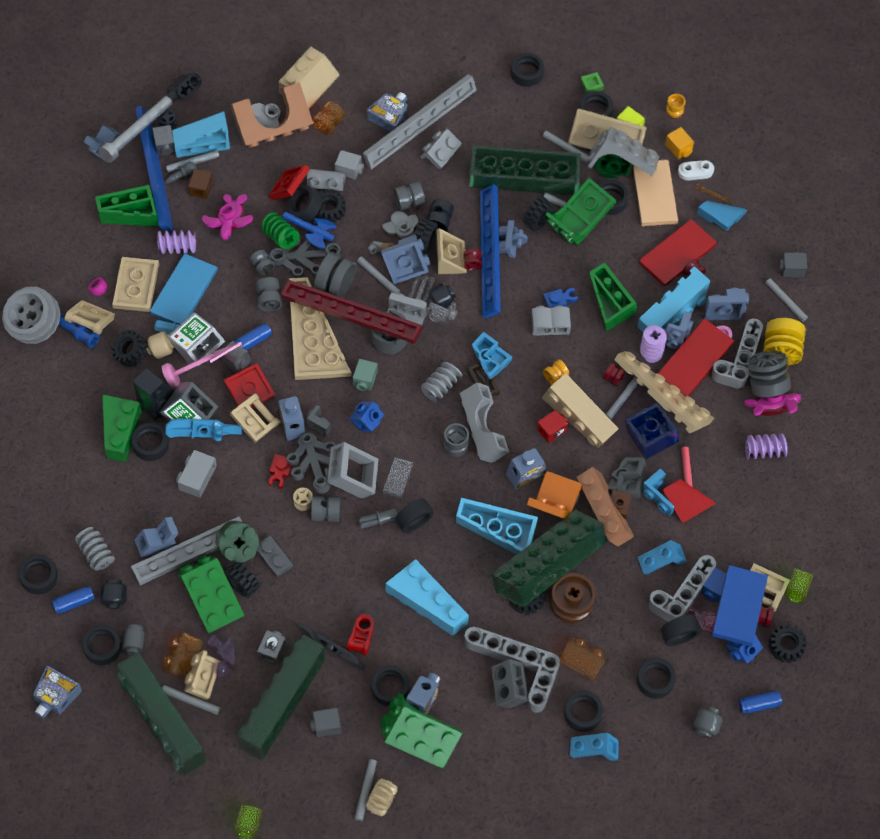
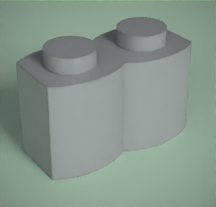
[531,306,571,335]

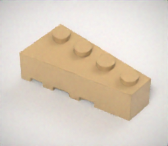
[542,373,619,448]

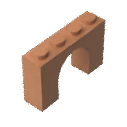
[229,82,313,148]

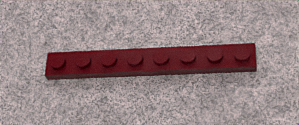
[280,280,423,344]

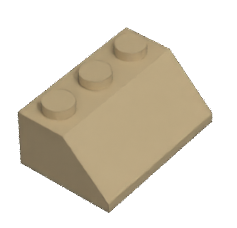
[279,47,339,109]

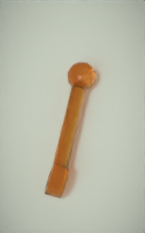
[695,184,731,203]

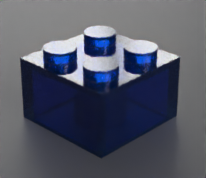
[625,402,679,459]

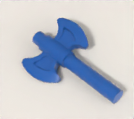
[282,211,337,249]

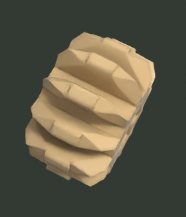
[366,779,397,816]

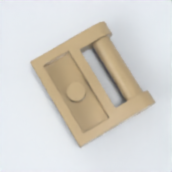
[65,300,115,334]
[230,393,281,443]
[750,563,790,612]

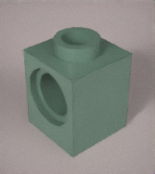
[353,359,378,391]

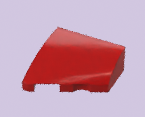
[663,479,716,523]

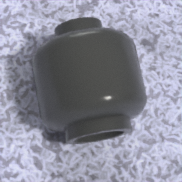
[693,706,723,738]

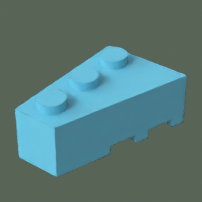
[172,112,230,158]

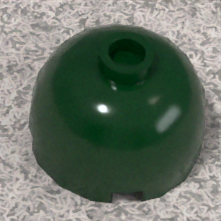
[595,154,632,179]

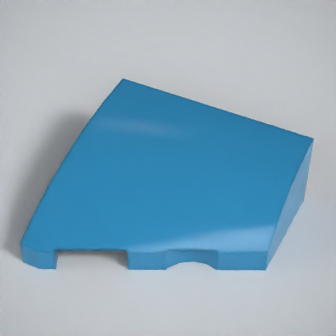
[697,201,747,231]
[472,332,513,379]

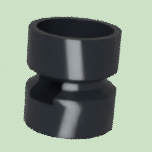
[426,199,454,232]

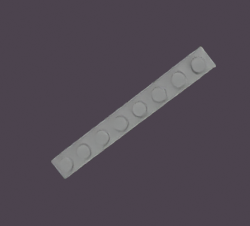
[363,74,477,169]

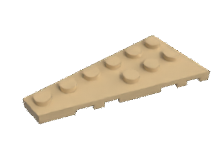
[289,277,352,380]
[614,351,714,433]

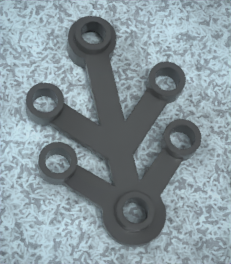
[269,233,340,278]
[287,433,335,494]

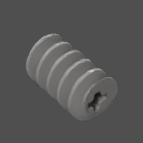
[421,362,462,403]
[75,527,115,571]

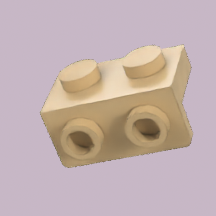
[184,650,221,700]

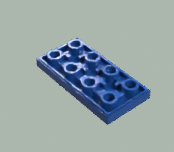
[712,565,768,647]

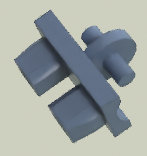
[499,220,528,258]

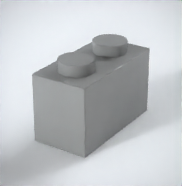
[176,450,217,498]

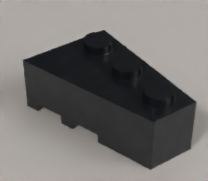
[133,368,175,421]

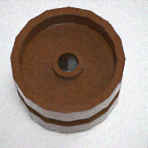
[550,573,596,624]

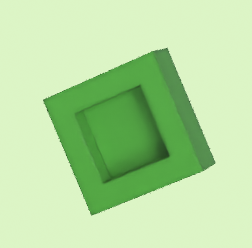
[581,72,604,93]

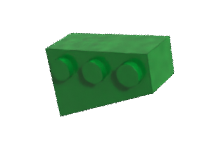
[95,185,159,227]
[589,262,637,332]
[103,395,142,462]

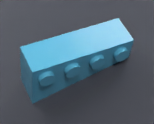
[637,266,710,333]
[456,498,538,560]
[385,559,469,636]

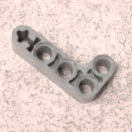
[711,319,763,388]
[648,555,716,622]

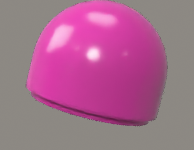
[88,277,108,296]

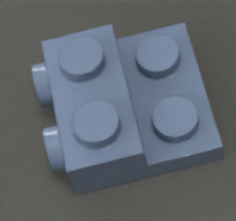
[381,235,430,284]
[704,288,749,320]

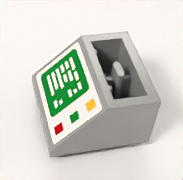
[167,312,225,366]

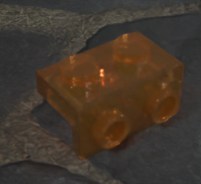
[163,632,204,679]
[559,637,608,681]

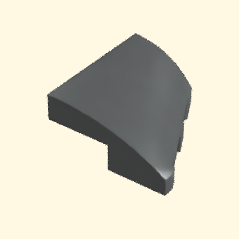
[608,458,648,498]

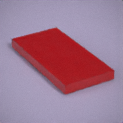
[639,219,717,287]
[658,319,734,396]

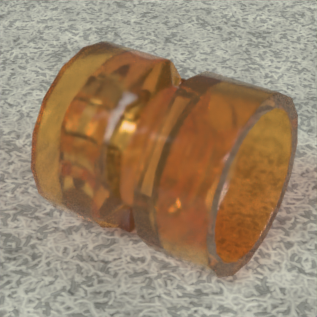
[312,101,345,136]

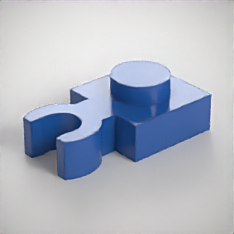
[543,288,578,308]

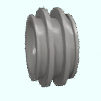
[2,287,61,344]

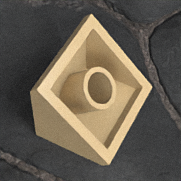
[436,228,467,274]

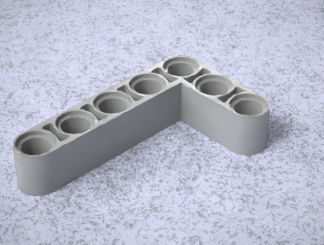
[464,627,560,713]

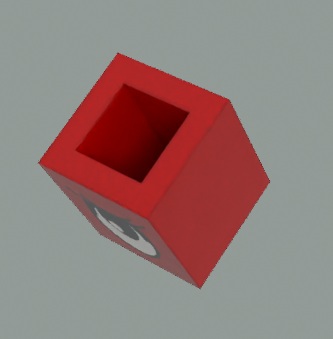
[537,410,568,444]

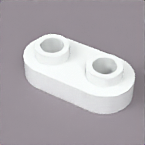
[678,160,714,180]

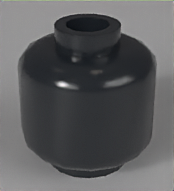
[427,283,456,311]
[101,580,127,609]

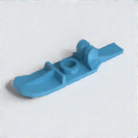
[165,418,242,441]

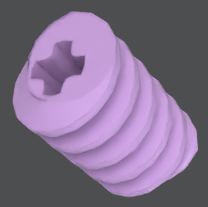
[158,230,196,254]
[640,325,667,363]
[745,433,787,459]

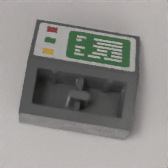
[160,382,218,421]

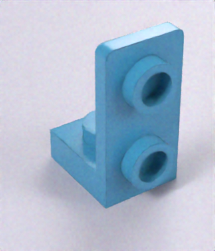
[642,469,674,516]
[638,540,687,575]
[570,733,619,761]

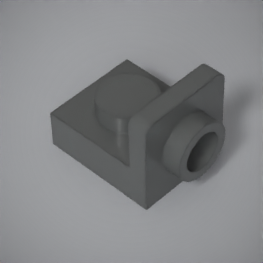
[306,405,331,438]

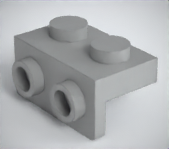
[420,129,462,169]
[307,169,346,191]
[387,292,427,325]

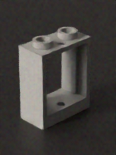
[327,442,378,498]

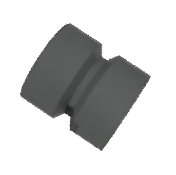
[393,181,425,211]
[256,277,282,312]
[443,423,469,457]
[311,496,340,522]

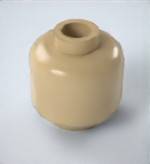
[146,331,175,359]

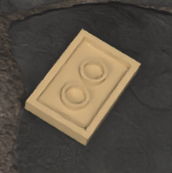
[112,257,159,312]

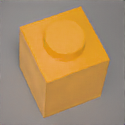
[665,127,694,159]

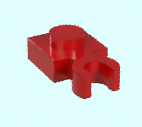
[269,454,294,489]

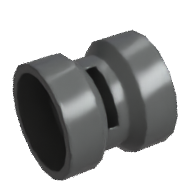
[250,250,275,276]

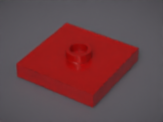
[268,164,310,200]
[223,363,276,408]

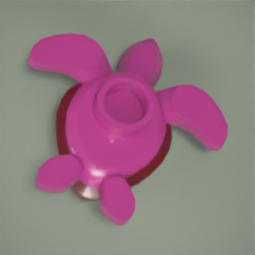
[202,194,253,240]
[744,393,801,416]

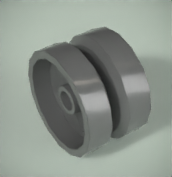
[314,252,356,298]

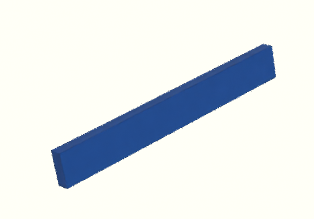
[135,105,174,233]
[480,184,501,318]

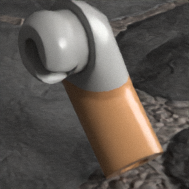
[368,241,394,254]

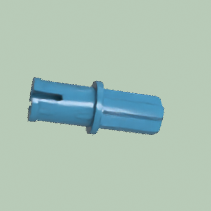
[155,320,179,334]

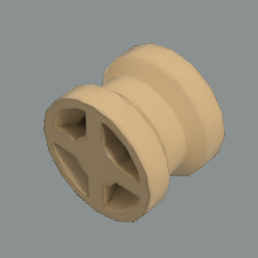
[293,488,313,511]

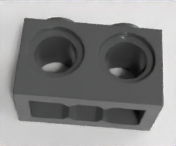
[491,659,528,708]

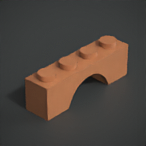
[577,467,634,547]

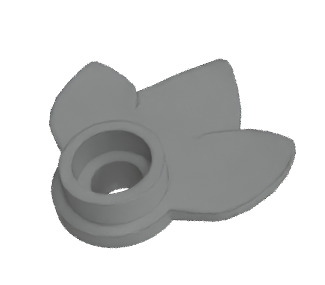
[251,103,280,129]
[382,211,419,239]

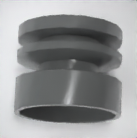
[747,351,791,397]

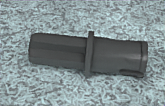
[358,508,397,528]

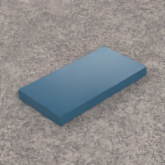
[150,253,218,325]

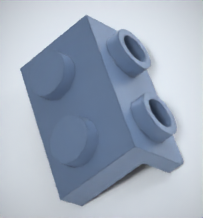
[665,311,694,349]

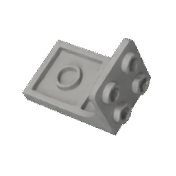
[587,127,659,176]

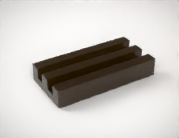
[467,363,500,397]

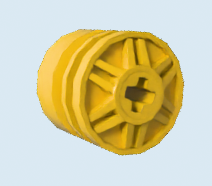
[763,318,806,365]

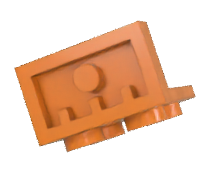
[527,471,582,520]

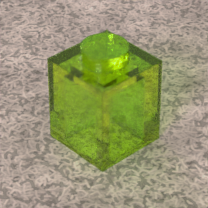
[785,568,814,602]
[235,804,263,839]

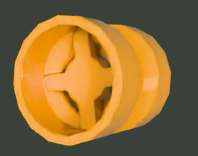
[666,94,685,118]
[543,359,569,385]

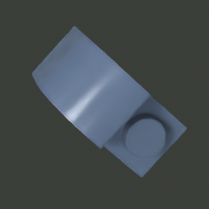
[84,126,121,159]
[134,517,178,557]

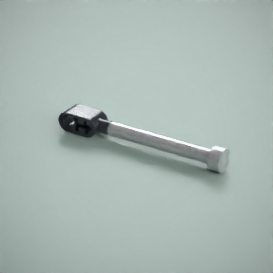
[98,73,202,163]

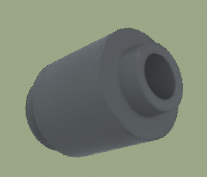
[122,624,145,656]

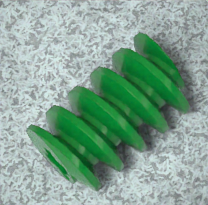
[261,212,299,250]

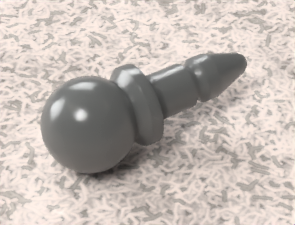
[165,162,197,183]

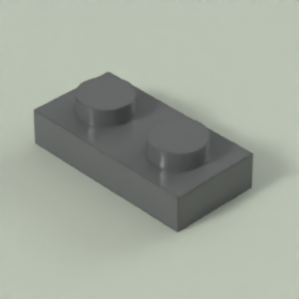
[257,536,293,577]

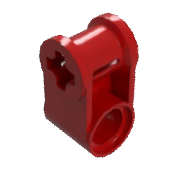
[347,614,374,656]

